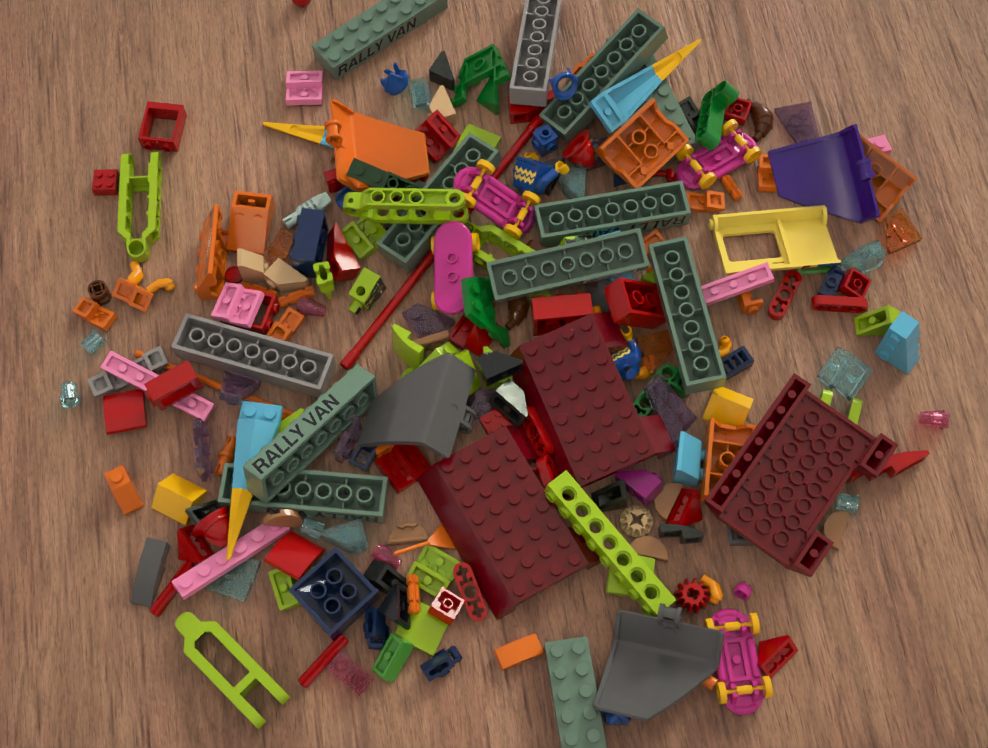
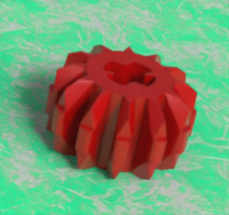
[674,578,710,614]

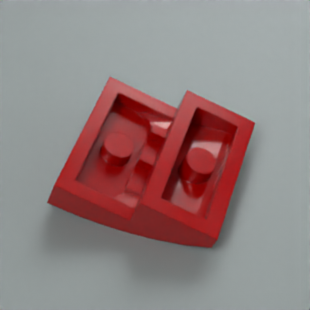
[415,110,461,164]
[103,389,147,435]
[374,445,431,494]
[264,530,325,580]

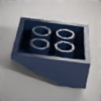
[288,547,381,641]

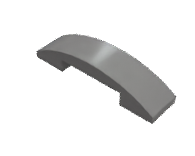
[87,346,169,397]

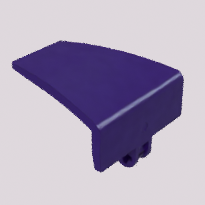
[768,124,880,224]

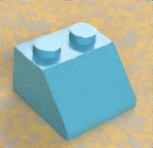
[672,431,705,486]

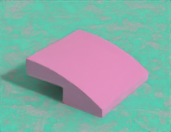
[285,71,323,106]
[211,282,265,328]

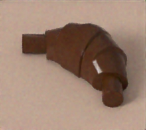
[747,98,773,142]
[505,297,529,330]

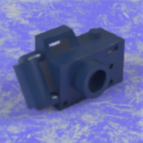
[817,265,845,296]
[363,607,390,650]
[420,646,463,682]

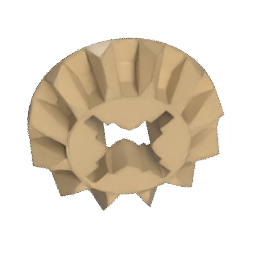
[620,504,653,537]

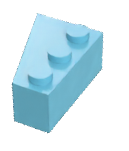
[874,311,920,375]

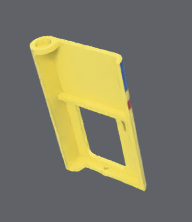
[708,205,841,276]

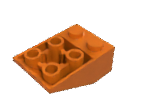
[227,190,275,255]

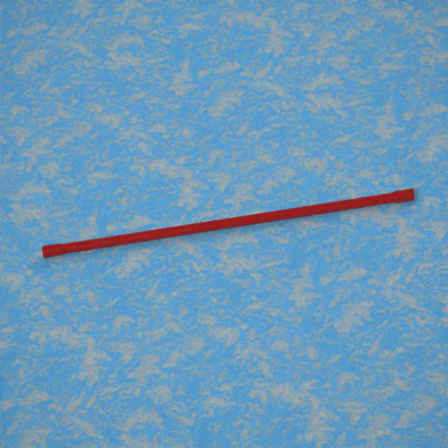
[339,115,543,371]

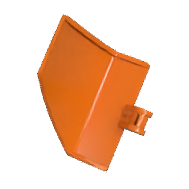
[324,99,430,192]

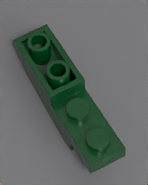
[346,158,423,202]

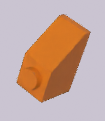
[104,465,144,516]

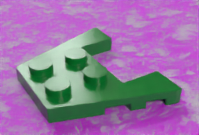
[450,43,511,108]
[461,277,510,348]

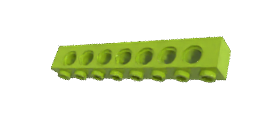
[544,470,676,617]

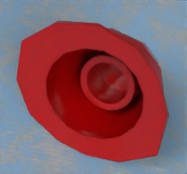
[562,130,595,169]
[191,506,230,547]

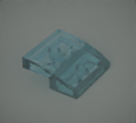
[816,347,873,401]
[205,558,261,601]

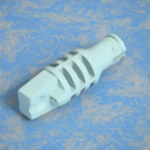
[282,192,332,229]

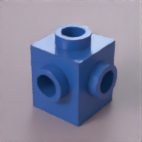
[531,124,559,157]

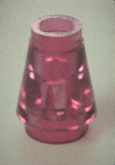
[296,296,327,317]
[919,410,950,430]
[370,543,403,570]

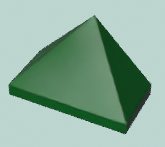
[476,76,499,115]

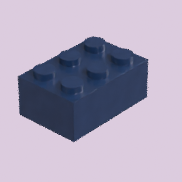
[289,208,329,278]

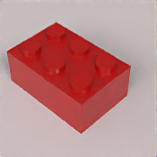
[603,277,666,330]
[531,292,593,336]

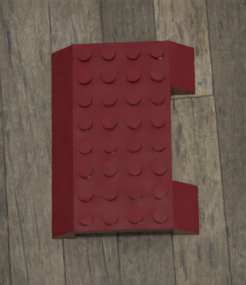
[510,312,677,500]
[704,373,898,577]
[417,425,601,620]

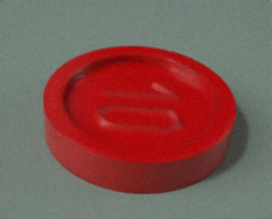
[225,266,243,284]

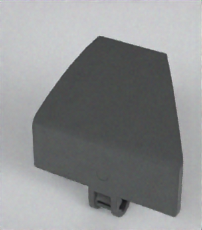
[357,353,477,458]
[593,603,724,721]

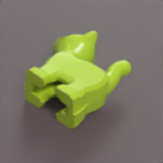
[313,261,334,300]

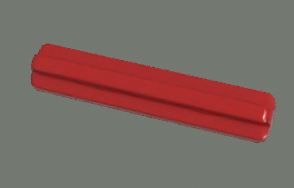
[149,560,195,617]
[298,634,348,688]

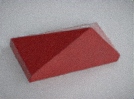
[465,322,502,356]
[666,488,702,526]
[177,524,214,564]
[758,635,798,679]

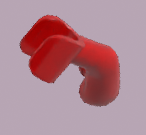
[648,168,677,182]

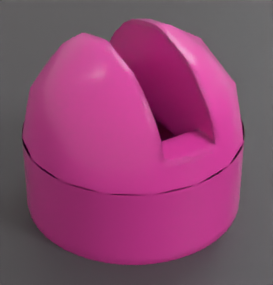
[733,581,752,600]

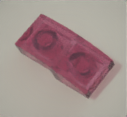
[325,651,373,696]

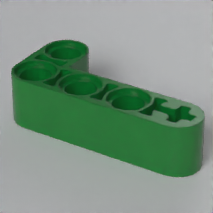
[695,81,739,151]
[633,364,690,417]

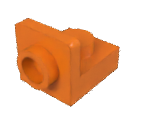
[736,291,763,314]

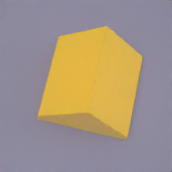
[702,387,754,426]
[151,473,208,527]

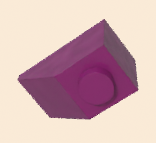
[615,469,663,507]

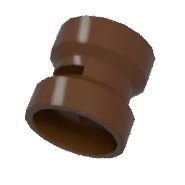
[87,280,112,306]

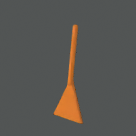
[393,523,456,556]

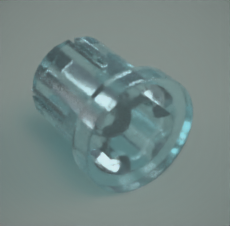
[80,329,107,354]
[60,381,81,407]
[836,493,860,515]
[299,515,325,539]

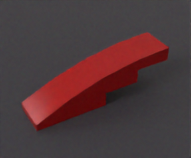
[846,450,930,484]

